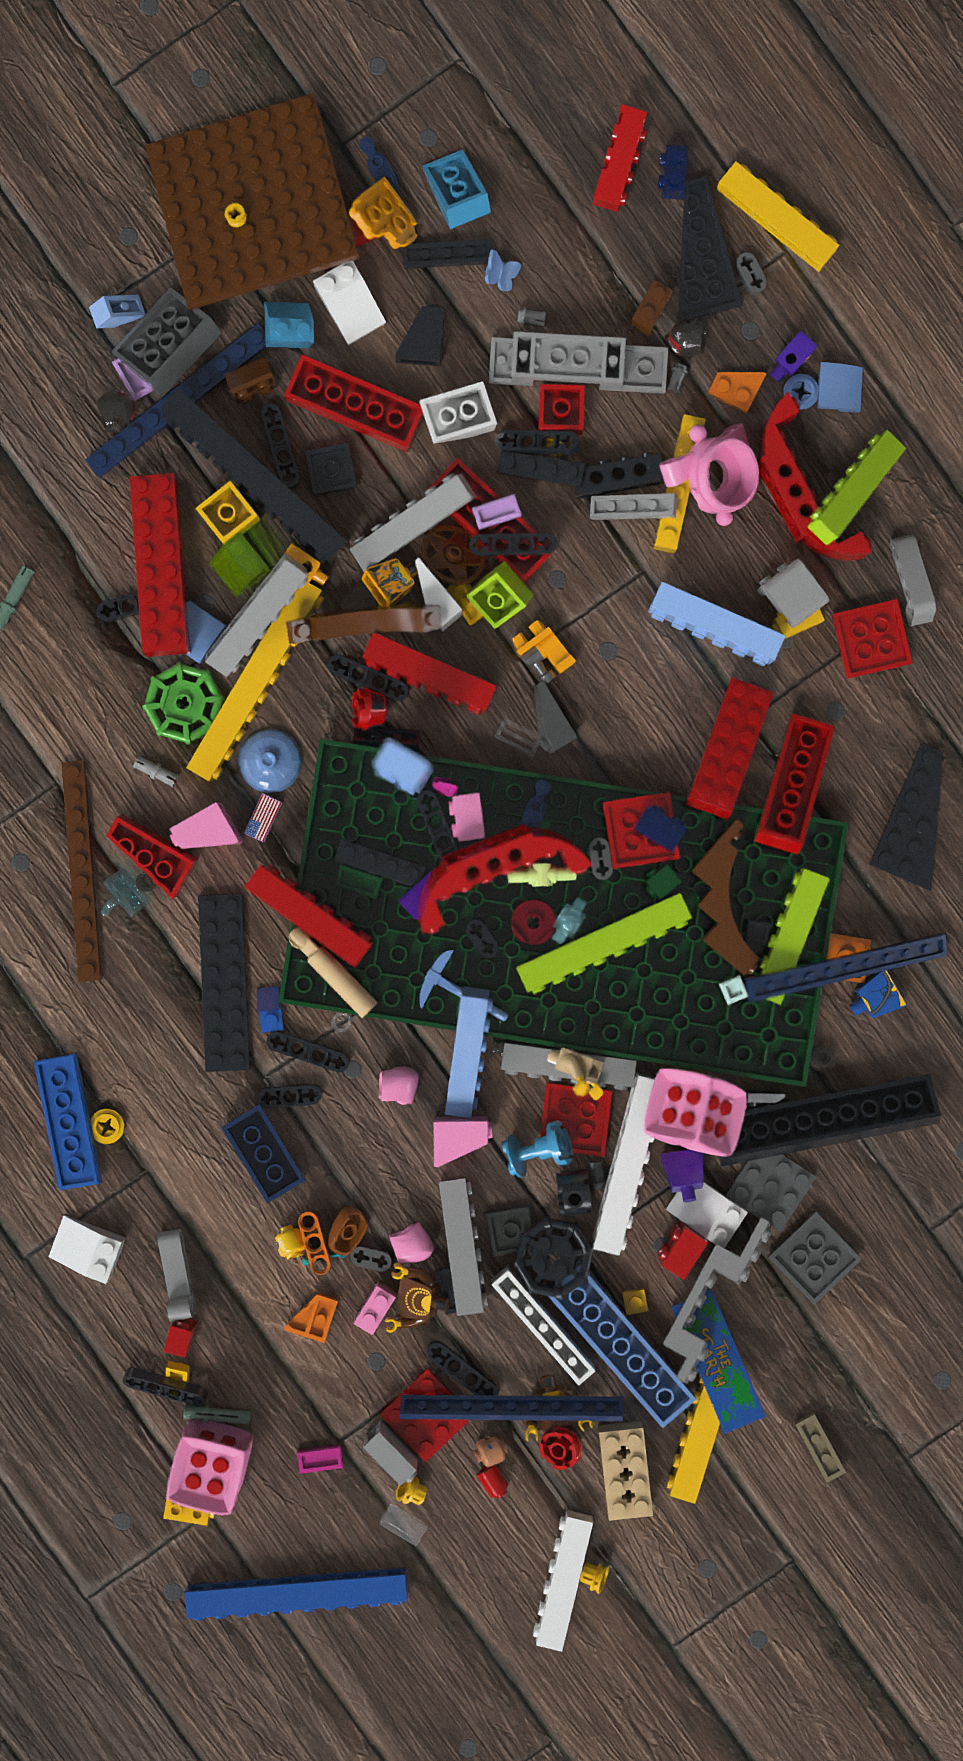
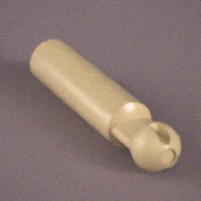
[289,927,378,1018]

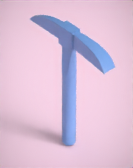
[420,950,508,1021]

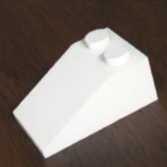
[313,261,386,346]
[419,381,497,444]
[415,558,463,632]
[666,1181,748,1248]
[49,1215,126,1284]

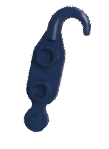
[359,137,402,199]
[509,780,551,853]

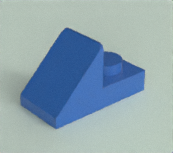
[257,986,284,1033]

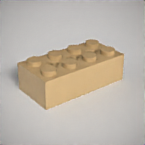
[598,1421,653,1521]

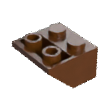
[224,357,278,404]

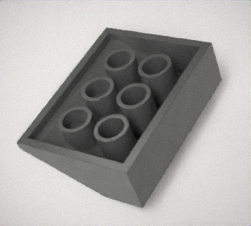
[111,287,222,397]

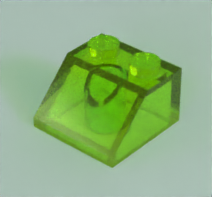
[209,532,270,598]

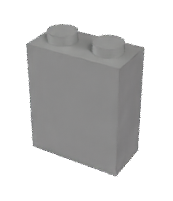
[363,1420,418,1486]

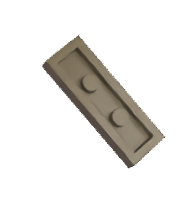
[794,1412,846,1483]

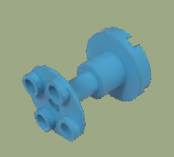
[502,1120,573,1178]

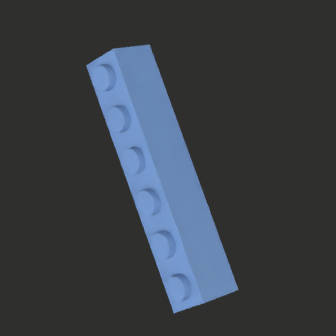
[445,986,493,1118]

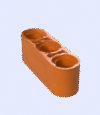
[298,1211,332,1275]

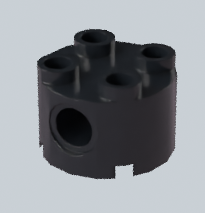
[556,1169,591,1216]

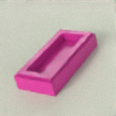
[297,1444,344,1474]

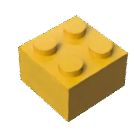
[195,481,260,547]

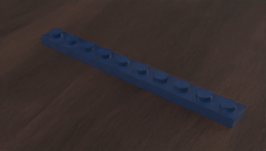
[85,323,267,478]
[746,933,948,1002]
[400,1395,623,1421]

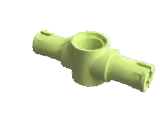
[508,863,576,886]

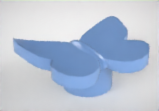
[485,250,521,291]

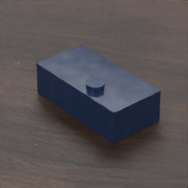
[221,1104,305,1204]

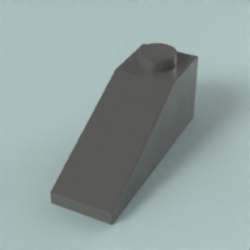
[534,681,577,755]

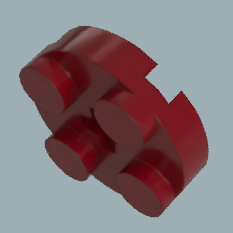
[511,900,556,944]

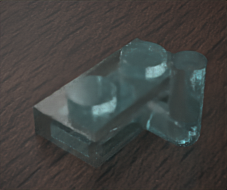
[101,868,149,917]

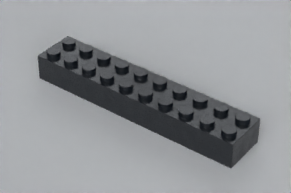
[160,388,348,565]
[718,1074,942,1167]

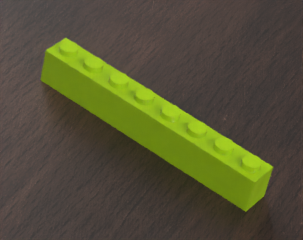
[516,893,692,994]

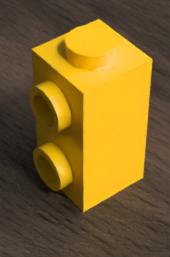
[771,609,825,639]
[163,1499,215,1525]

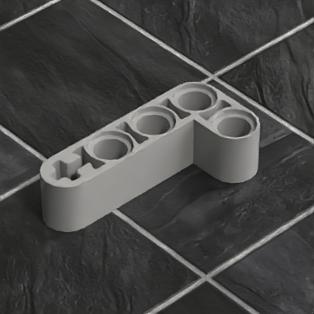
[890,534,936,627]
[157,1228,196,1322]

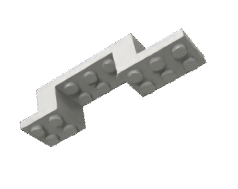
[489,332,668,394]
[663,1218,772,1384]

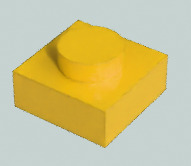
[622,1288,648,1315]
[166,1361,190,1382]

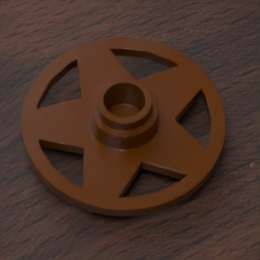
[421,525,485,586]

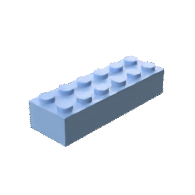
[648,582,785,666]
[374,740,433,795]

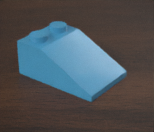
[422,149,491,229]

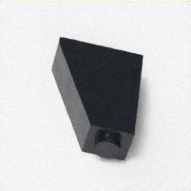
[396,304,445,367]

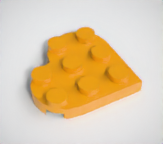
[349,177,418,249]

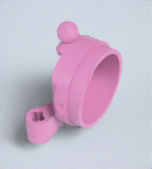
[659,423,759,526]

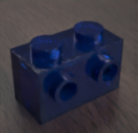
[658,145,688,200]
[633,804,687,852]

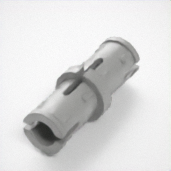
[133,755,179,787]

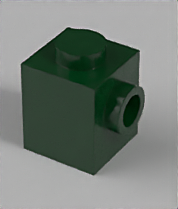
[645,864,681,899]

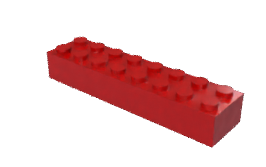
[130,473,191,657]

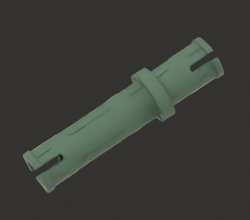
[0,565,35,630]
[183,1405,251,1425]

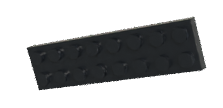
[198,894,250,1072]

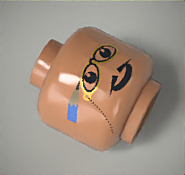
[473,1434,508,1467]

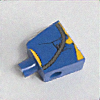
[849,970,907,1018]

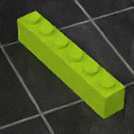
[807,430,906,545]
[760,869,830,1004]

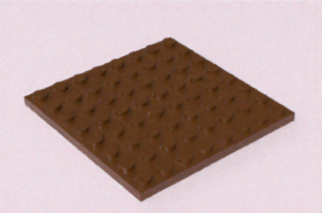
[145,93,360,310]

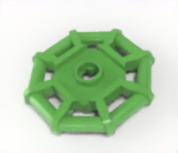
[142,662,225,745]

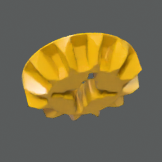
[90,1108,125,1144]

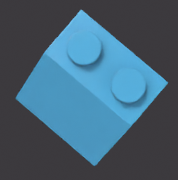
[264,302,314,348]

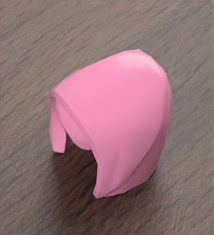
[379,1066,419,1105]
[389,1222,434,1264]

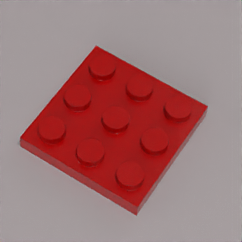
[832,599,913,679]
[603,792,680,869]
[540,1082,612,1157]
[380,1367,469,1462]

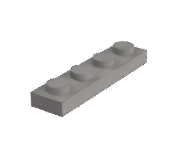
[590,493,678,520]

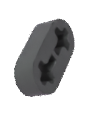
[735,252,767,295]
[589,838,613,880]
[350,1245,392,1272]

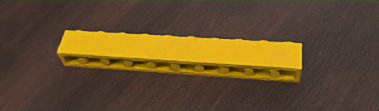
[186,582,324,782]

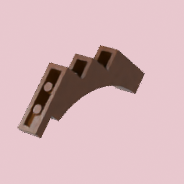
[286,602,442,644]
[691,820,760,975]

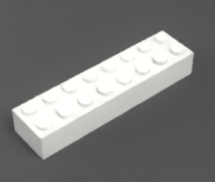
[591,1071,656,1255]

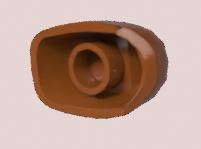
[327,1206,368,1256]

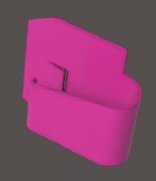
[432,777,458,797]

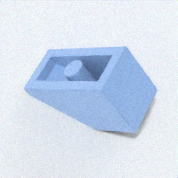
[89,295,145,328]

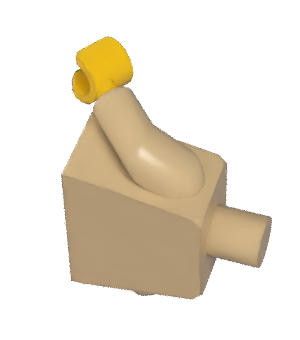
[547,1048,604,1100]

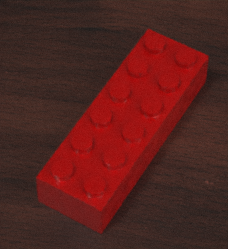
[284,354,424,453]
[427,458,555,584]
[362,632,496,716]
[686,677,774,820]
[754,713,835,854]
[244,864,373,967]

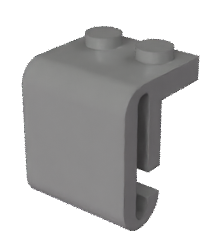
[757,559,829,628]

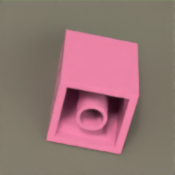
[170,802,244,849]
[434,1116,492,1167]

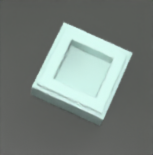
[719,975,748,1005]

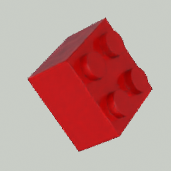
[538,384,585,436]
[657,1221,708,1280]

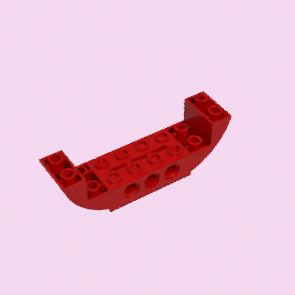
[758,392,872,561]
[418,824,592,933]

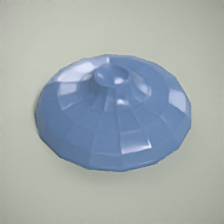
[238,728,303,793]

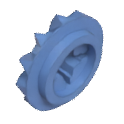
[783,374,818,410]

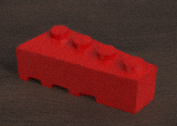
[592,104,648,212]
[106,814,199,899]

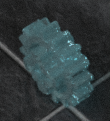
[552,897,586,944]

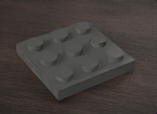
[724,1155,817,1232]
[767,1211,862,1305]

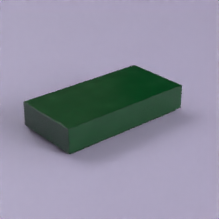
[334,864,383,899]

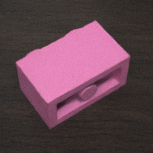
[449,793,485,841]
[354,1281,397,1335]

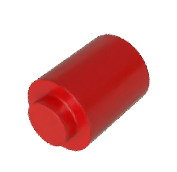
[476,1465,509,1499]

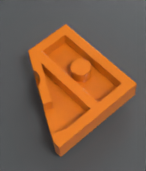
[707,372,766,413]
[284,1293,339,1343]

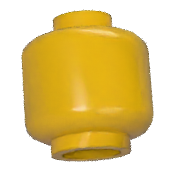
[275,1225,305,1260]

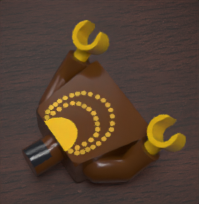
[384,1263,450,1332]
[525,1374,593,1442]

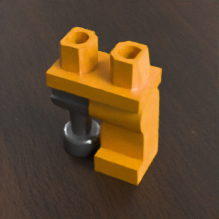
[512,620,576,684]

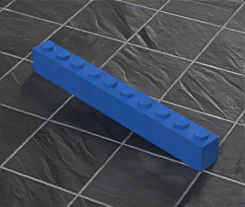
[185,1567,408,1621]

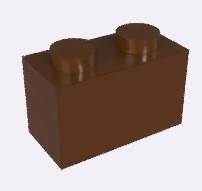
[630,280,673,336]

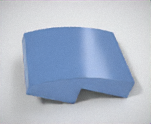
[817,362,863,413]
[186,600,226,663]

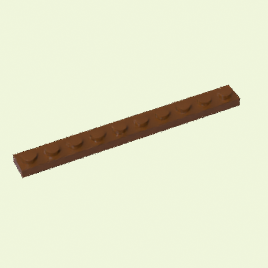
[61,761,102,982]

